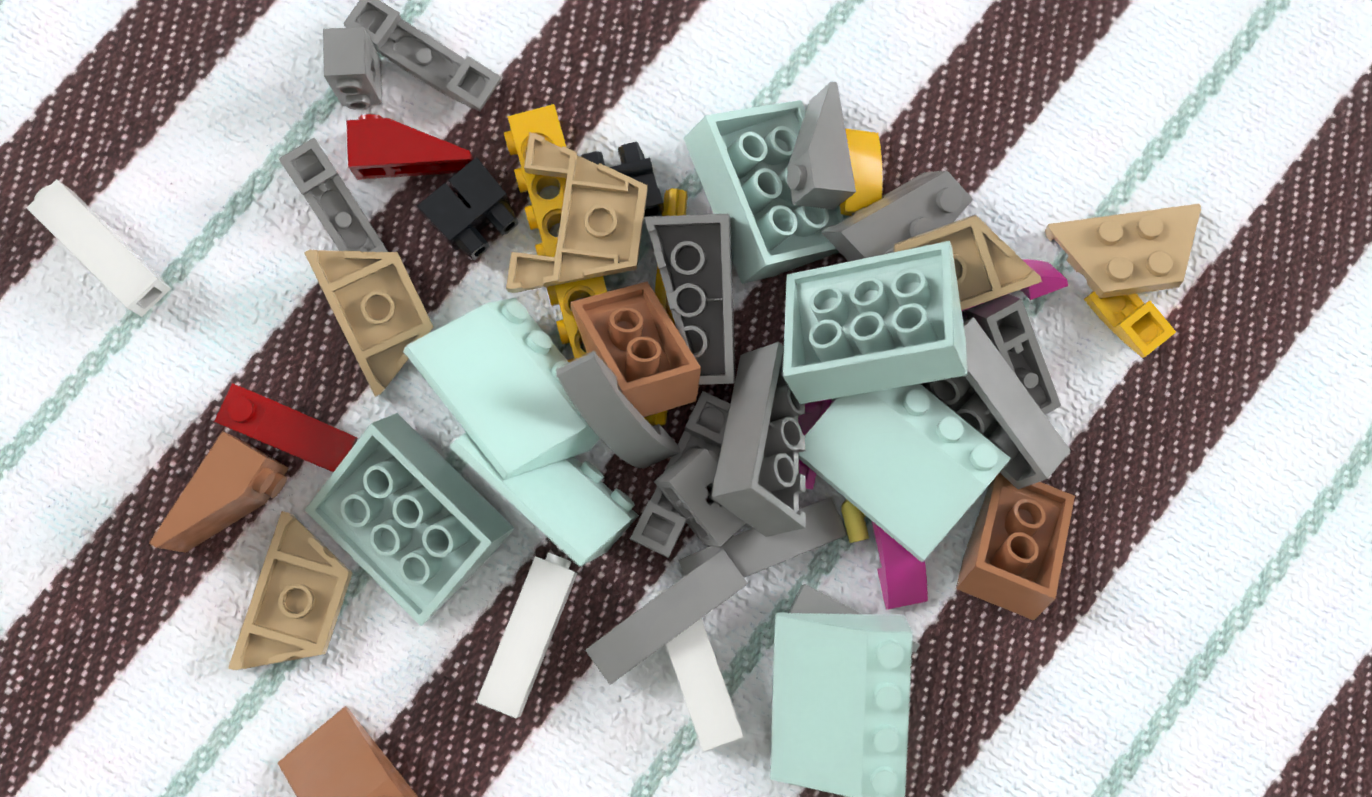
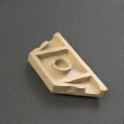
[1045,203,1201,298]
[893,215,1042,311]
[304,250,434,397]
[228,511,353,670]

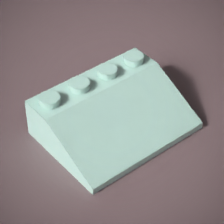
[683,100,850,284]
[783,241,967,404]
[403,298,600,480]
[798,384,1011,563]
[305,413,514,626]
[449,432,639,567]
[770,613,913,797]

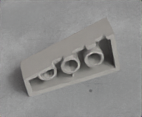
[644,214,736,384]
[920,317,1071,489]
[711,342,806,537]

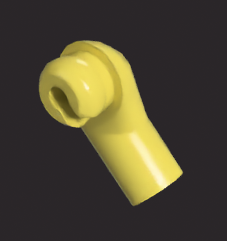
[841,499,870,543]

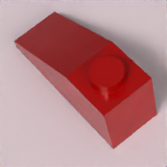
[346,114,473,180]
[214,383,358,472]

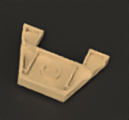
[506,132,648,293]

